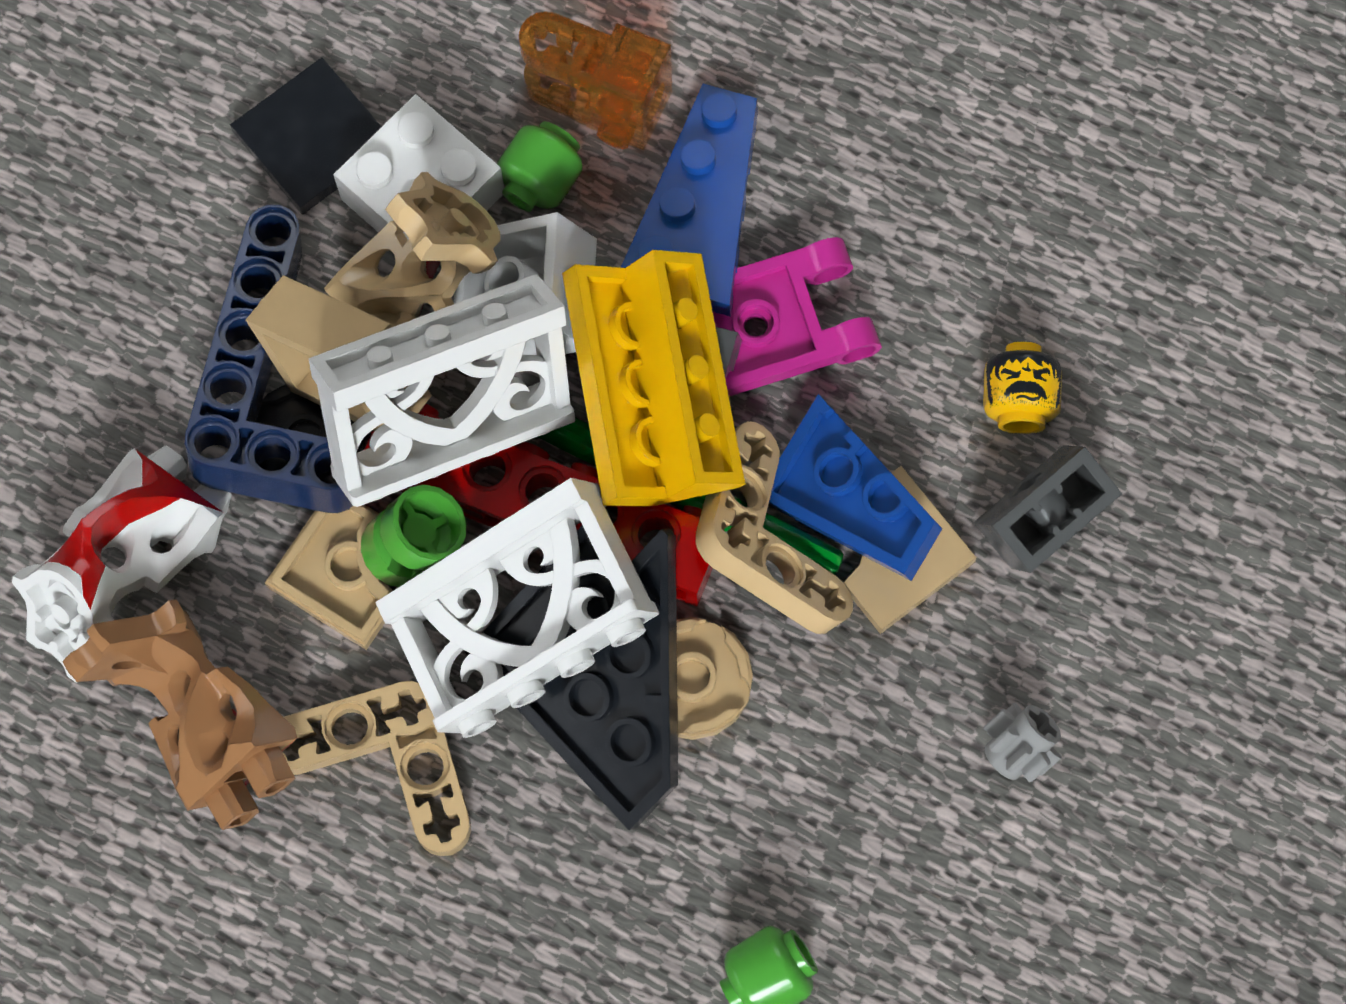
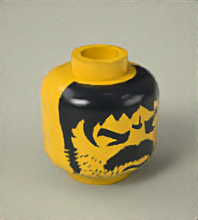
[983,342,1062,434]

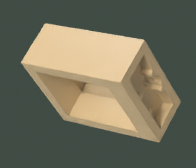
[246,275,432,431]

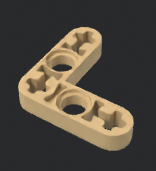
[695,421,853,634]
[283,681,471,856]

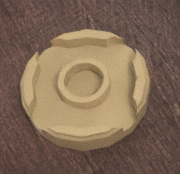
[677,617,753,740]

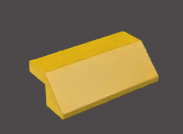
[562,250,745,506]

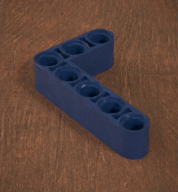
[184,205,353,513]

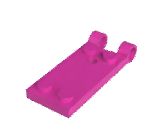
[713,237,882,397]

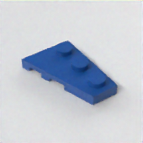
[768,394,942,581]

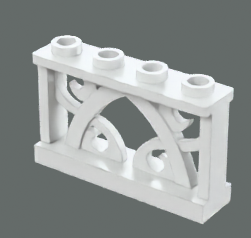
[308,274,575,507]
[375,478,660,738]

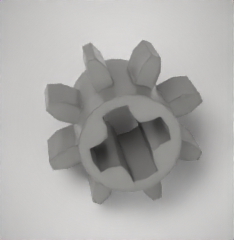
[984,703,1062,782]

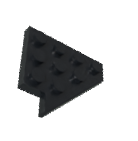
[464,525,678,830]

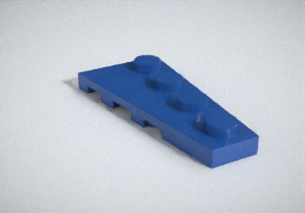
[620,84,758,317]

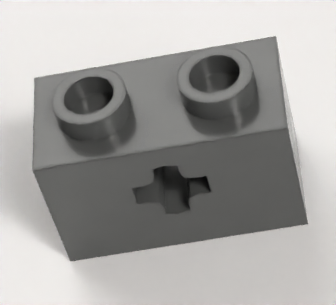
[973,445,1122,573]

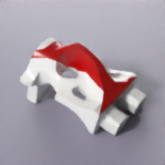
[12,445,232,683]

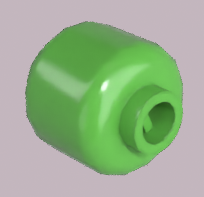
[496,121,583,212]
[720,925,818,1004]

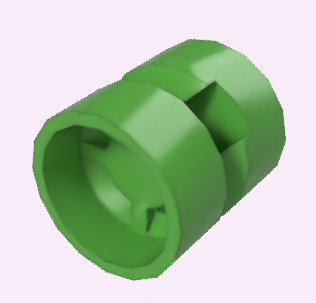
[361,484,466,587]

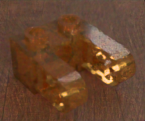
[519,11,672,150]

